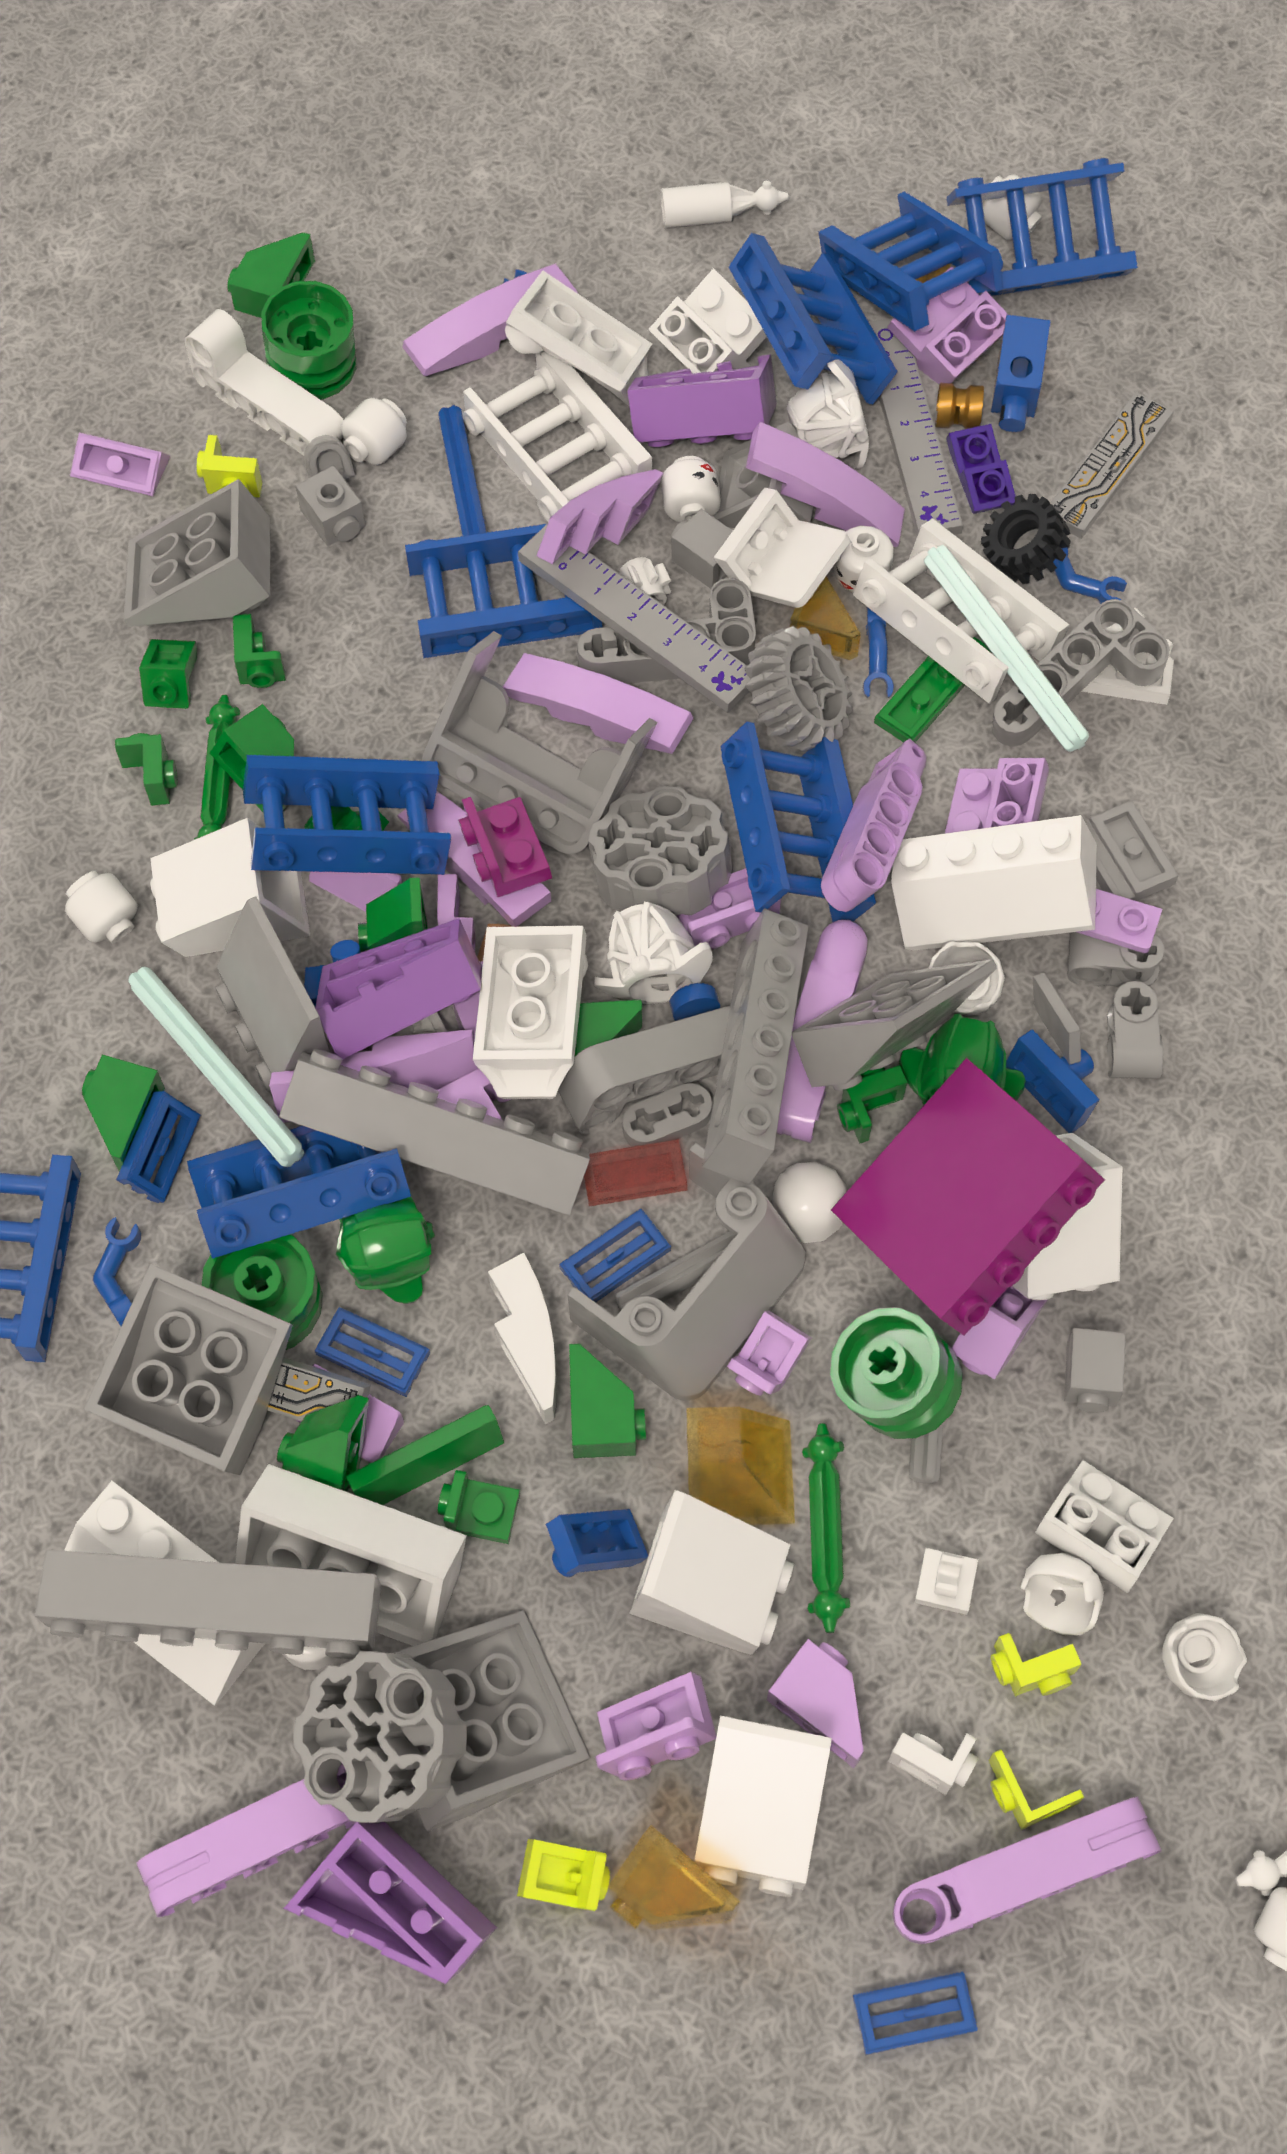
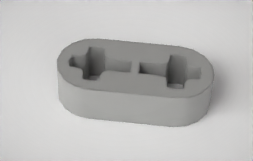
[622,1083,712,1150]

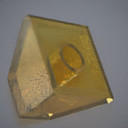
[686,1407,795,1525]
[608,1825,740,1930]

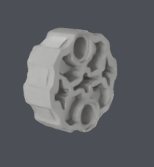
[588,786,732,916]
[293,1651,467,1823]

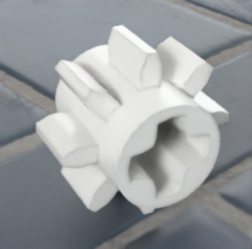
[619,557,671,606]

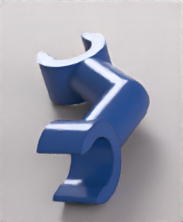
[1053,548,1127,604]
[862,606,894,698]
[93,1217,141,1326]

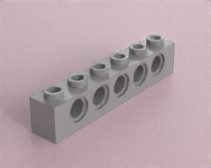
[702,908,809,1184]

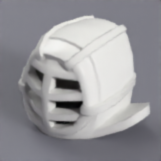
[787,359,869,469]
[594,902,713,1004]

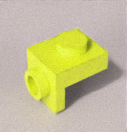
[197,435,262,498]
[990,1633,1082,1696]
[517,1839,610,1911]

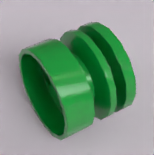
[261,281,356,400]

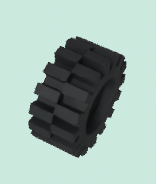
[981,494,1071,584]

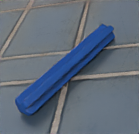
[438,405,486,536]

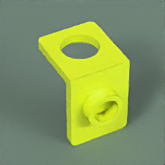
[988,1749,1084,1830]

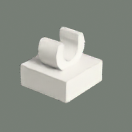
[914,1548,978,1615]

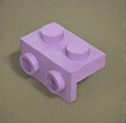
[676,868,781,949]
[1077,889,1162,953]
[595,1672,716,1780]

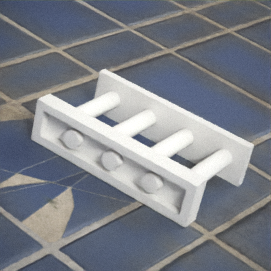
[462,350,652,522]
[853,518,1069,704]

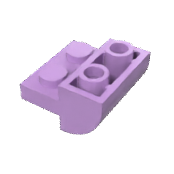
[887,266,1008,384]
[945,758,1049,834]

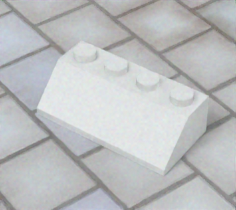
[891,815,1097,950]
[235,1464,467,1646]
[64,1481,265,1706]

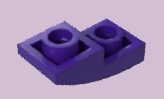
[946,424,1016,514]

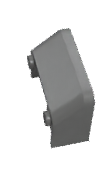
[422,631,658,854]
[568,1143,805,1401]

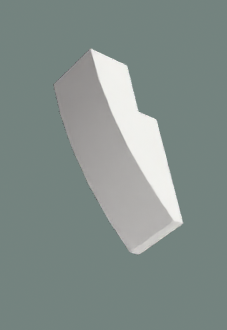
[488,1253,557,1425]

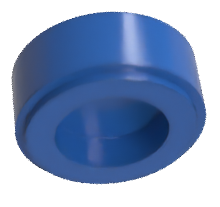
[669,983,720,1021]

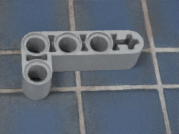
[577,578,756,684]
[991,599,1170,747]
[558,1006,730,1135]

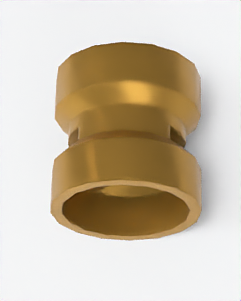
[935,382,984,429]

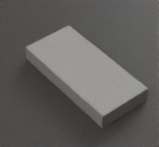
[1033,972,1081,1065]

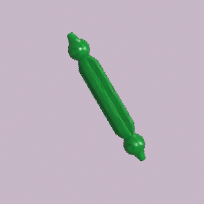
[194,695,240,840]
[802,1423,850,1633]

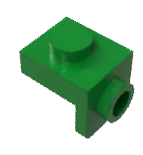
[115,733,178,806]
[837,1065,907,1144]

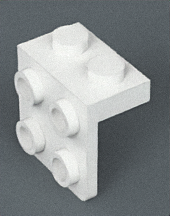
[713,487,850,608]

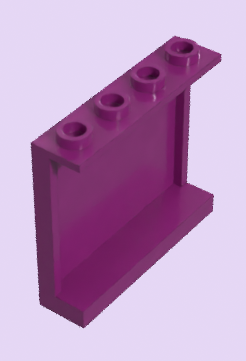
[831,1058,1105,1336]

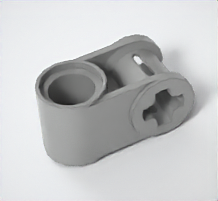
[1067,932,1165,987]
[1107,981,1163,1078]

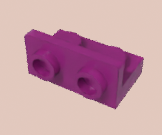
[458,796,552,897]

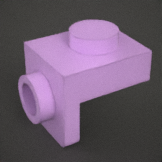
[727,1310,812,1396]

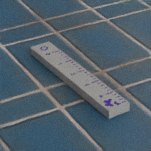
[868,318,963,536]
[518,523,750,713]

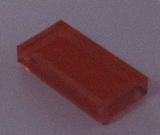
[584,1139,687,1206]

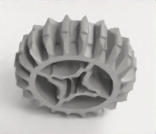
[745,626,853,753]

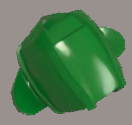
[899,1014,1026,1106]
[336,1197,435,1304]

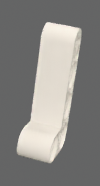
[185,309,343,455]

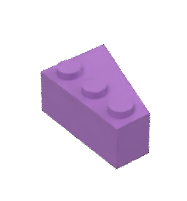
[627,354,776,447]
[315,918,482,1060]
[283,1822,497,1984]

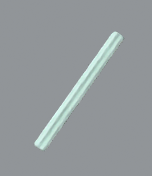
[924,545,1089,752]
[128,967,304,1167]

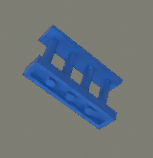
[946,158,1138,296]
[818,191,1003,332]
[728,233,898,405]
[405,524,602,658]
[720,722,876,922]
[243,755,451,875]
[187,1126,411,1258]
[0,1154,81,1362]

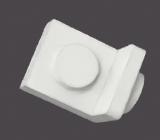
[888,1733,979,1795]

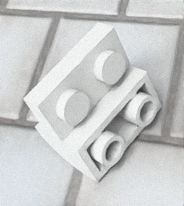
[648,268,767,373]
[1035,1460,1174,1593]

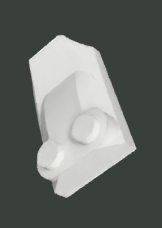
[505,271,652,407]
[473,926,588,1099]

